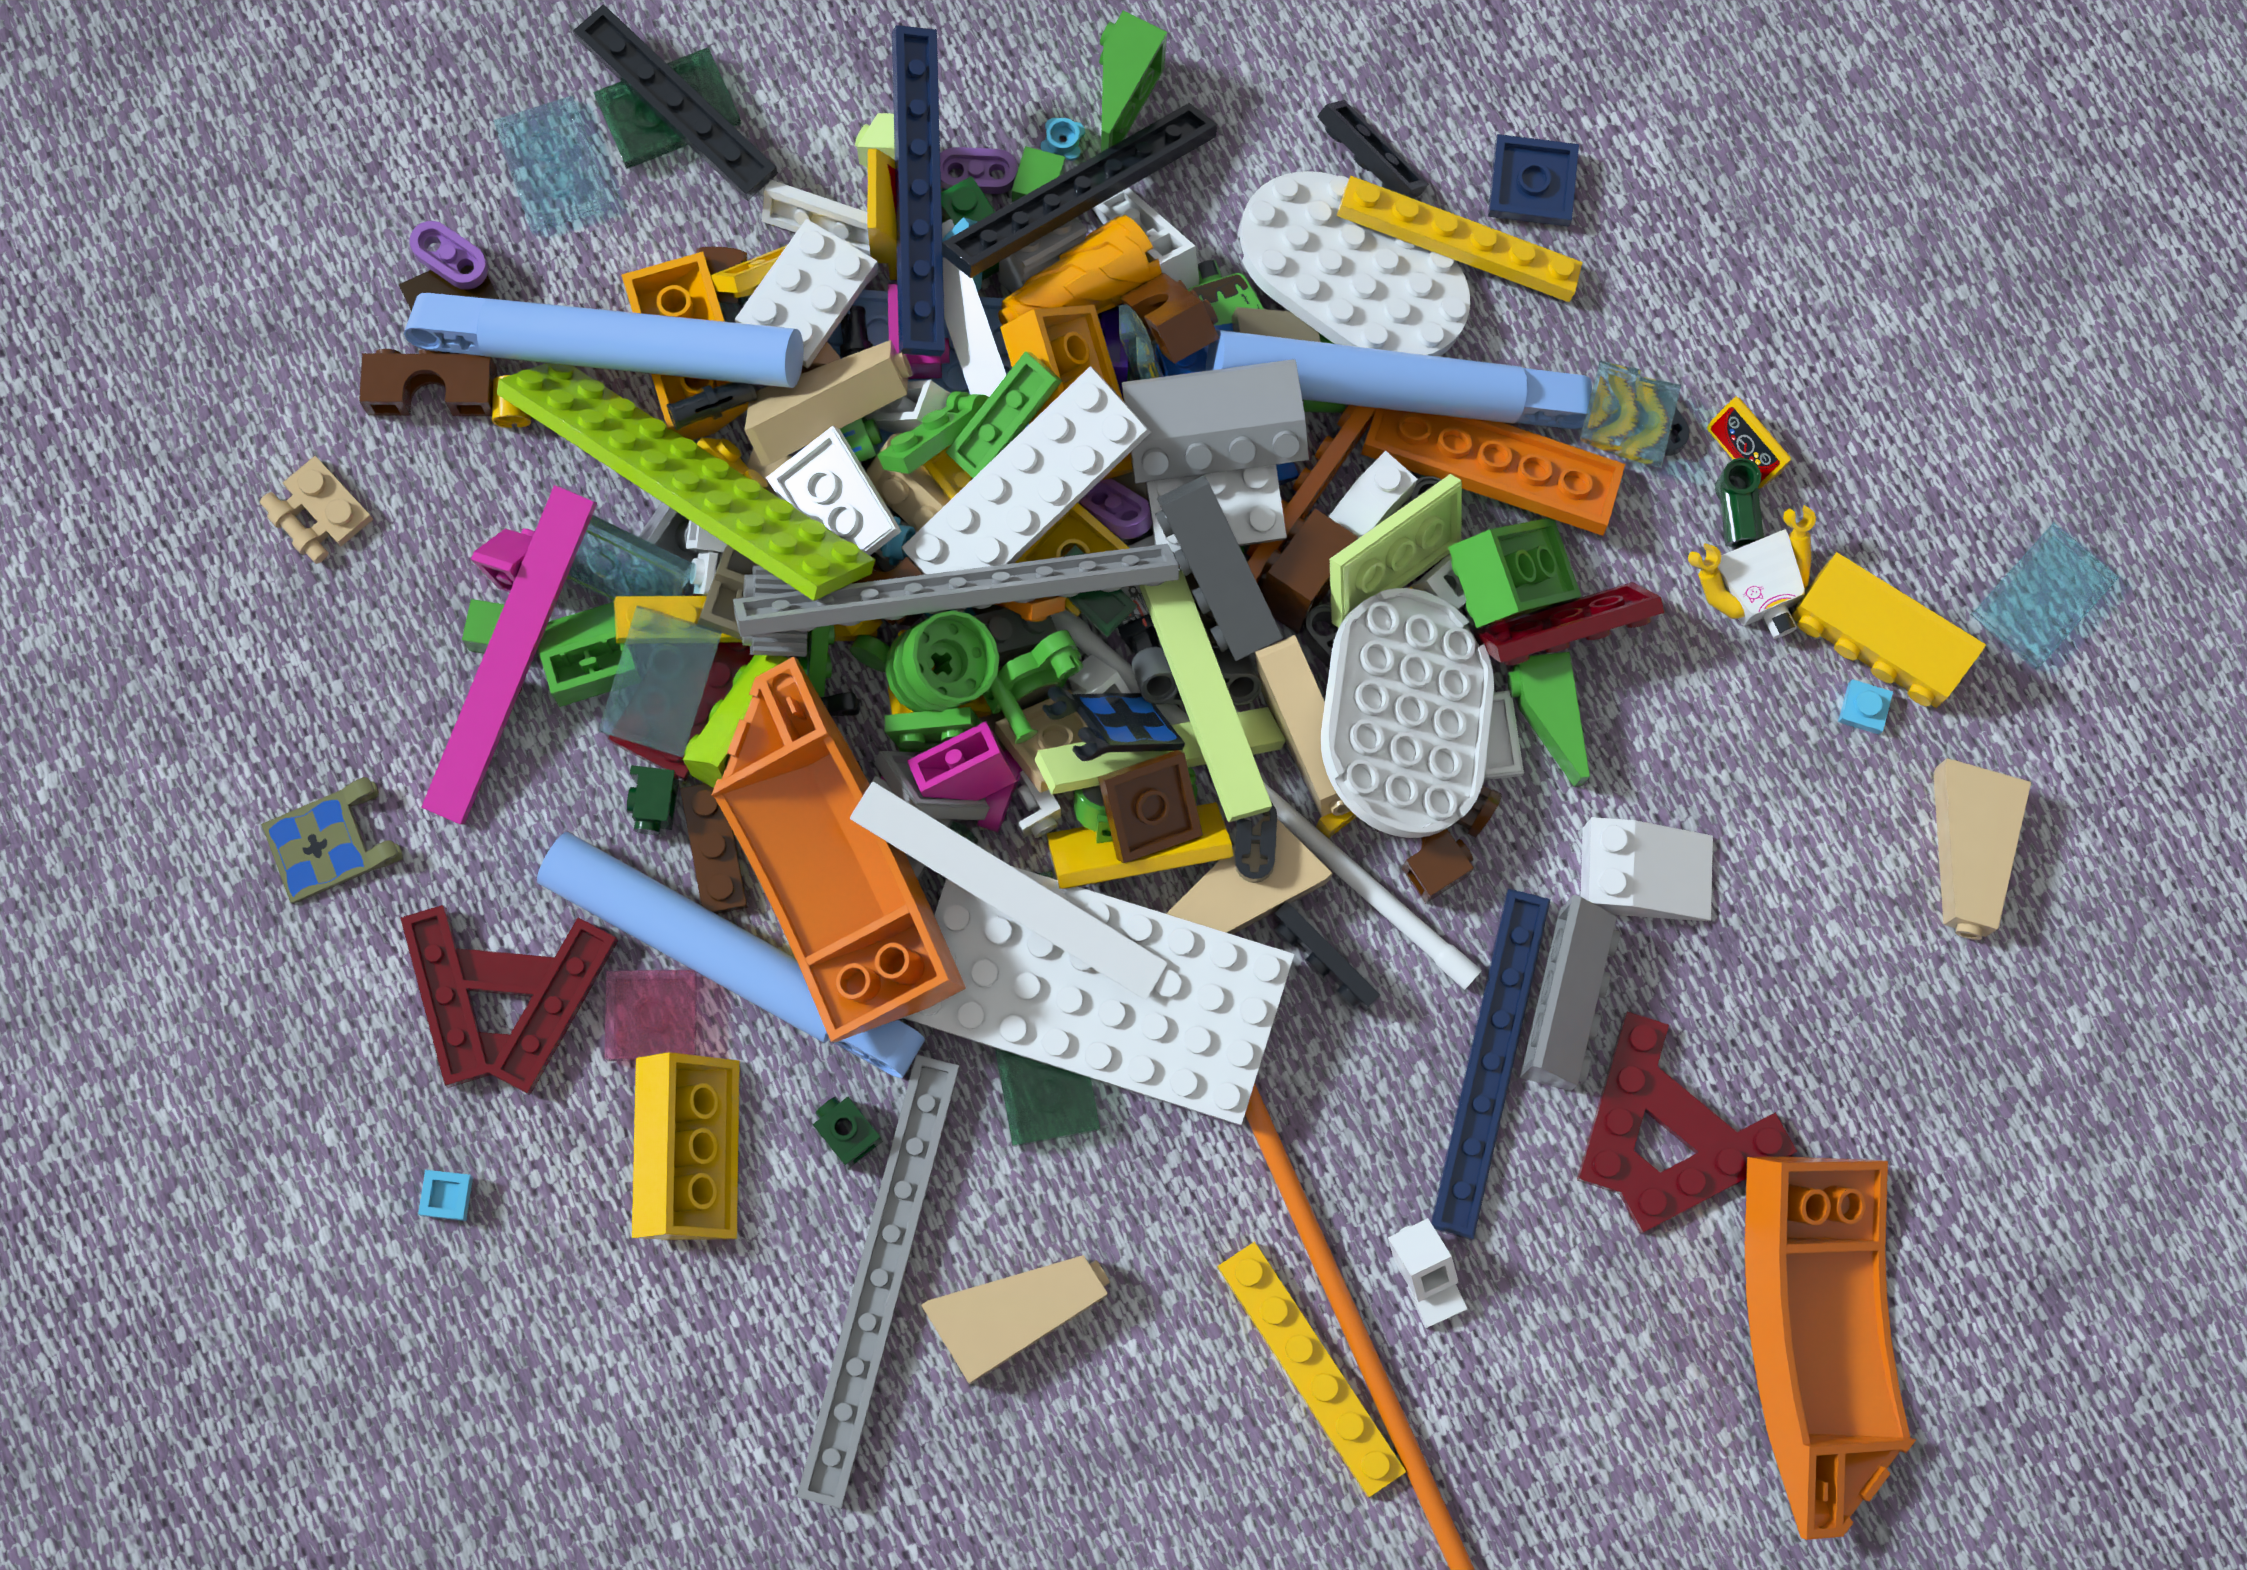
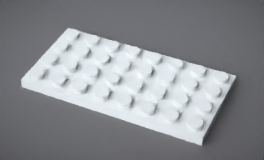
[903,866,1294,1125]

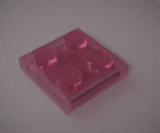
[605,970,697,1061]

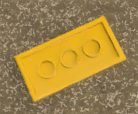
[1047,802,1233,889]

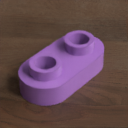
[940,147,1018,194]
[409,221,488,289]
[1079,478,1152,539]

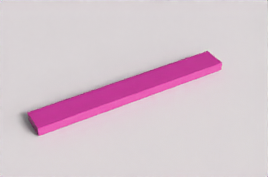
[421,485,598,825]

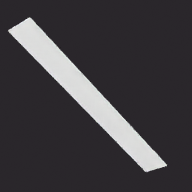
[942,219,1006,396]
[850,782,1167,1000]

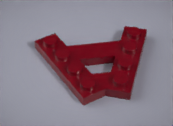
[400,905,619,1095]
[1577,1011,1797,1234]

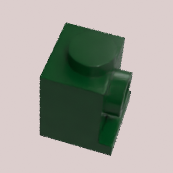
[627,765,679,835]
[813,1096,883,1169]

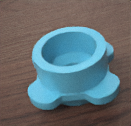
[1040,118,1085,161]
[880,516,916,566]

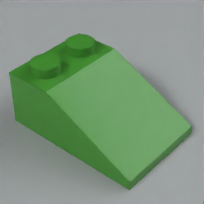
[1099,10,1167,152]
[1448,518,1582,628]

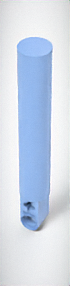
[404,293,804,388]
[1206,330,1593,429]
[537,832,925,1078]

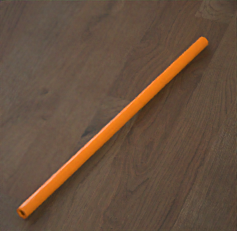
[1245,1083,1475,1570]

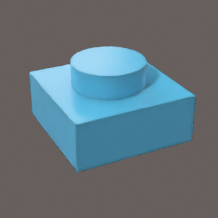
[1838,679,1893,735]
[418,1170,473,1221]

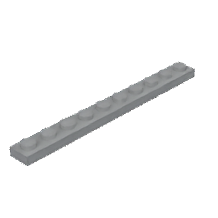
[733,543,1179,637]
[797,1055,960,1509]

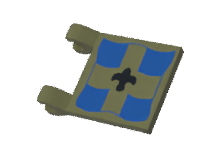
[261,777,403,904]

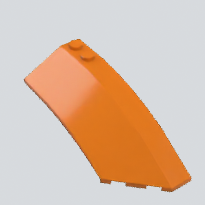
[711,656,966,1043]
[1745,1157,1917,1540]

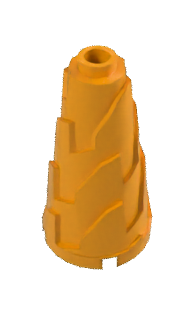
[998,215,1162,326]

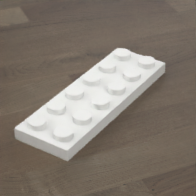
[901,366,1151,612]

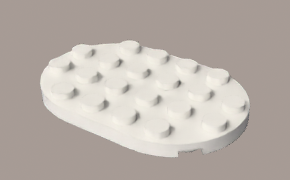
[1238,171,1470,357]
[1321,588,1494,838]

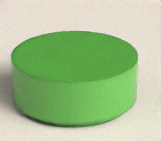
[850,635,890,672]

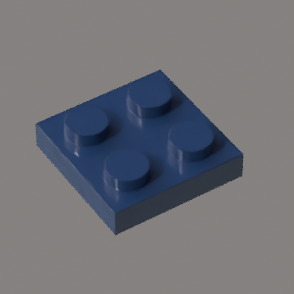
[1488,134,1579,227]

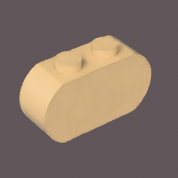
[866,433,950,532]

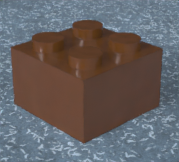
[1257,508,1358,634]

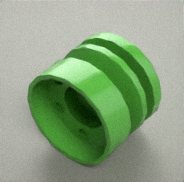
[885,610,999,712]

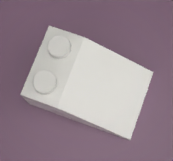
[1581,817,1713,921]

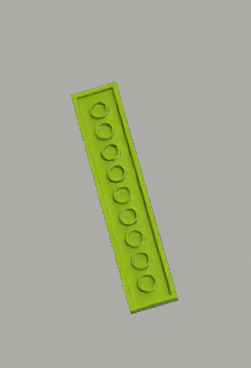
[497,363,875,601]

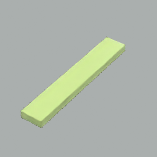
[1139,570,1272,823]
[1035,707,1286,794]

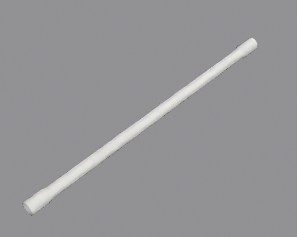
[1051,609,1482,990]

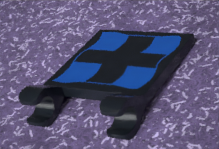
[1042,686,1185,761]

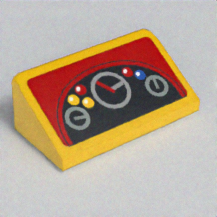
[1707,396,1791,489]

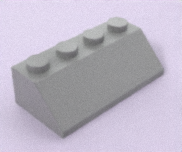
[1122,359,1309,483]
[1519,895,1620,1091]

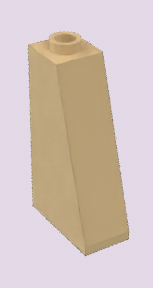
[745,340,912,467]
[1255,635,1351,817]
[1934,758,2031,940]
[1166,816,1332,935]
[921,1255,1110,1385]

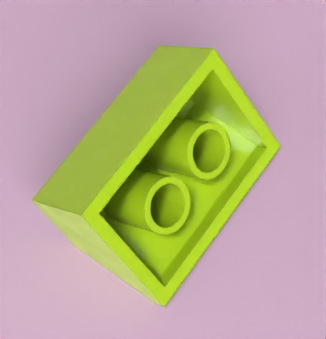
[683,655,788,788]

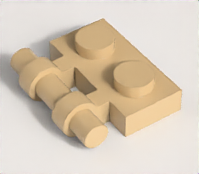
[260,456,373,564]

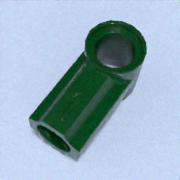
[1715,458,1764,549]

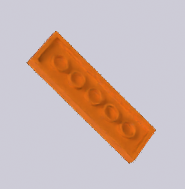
[1361,408,1625,536]

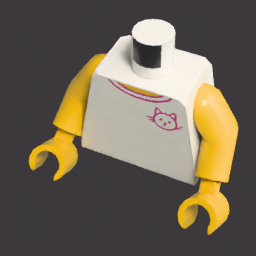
[1688,505,1816,639]

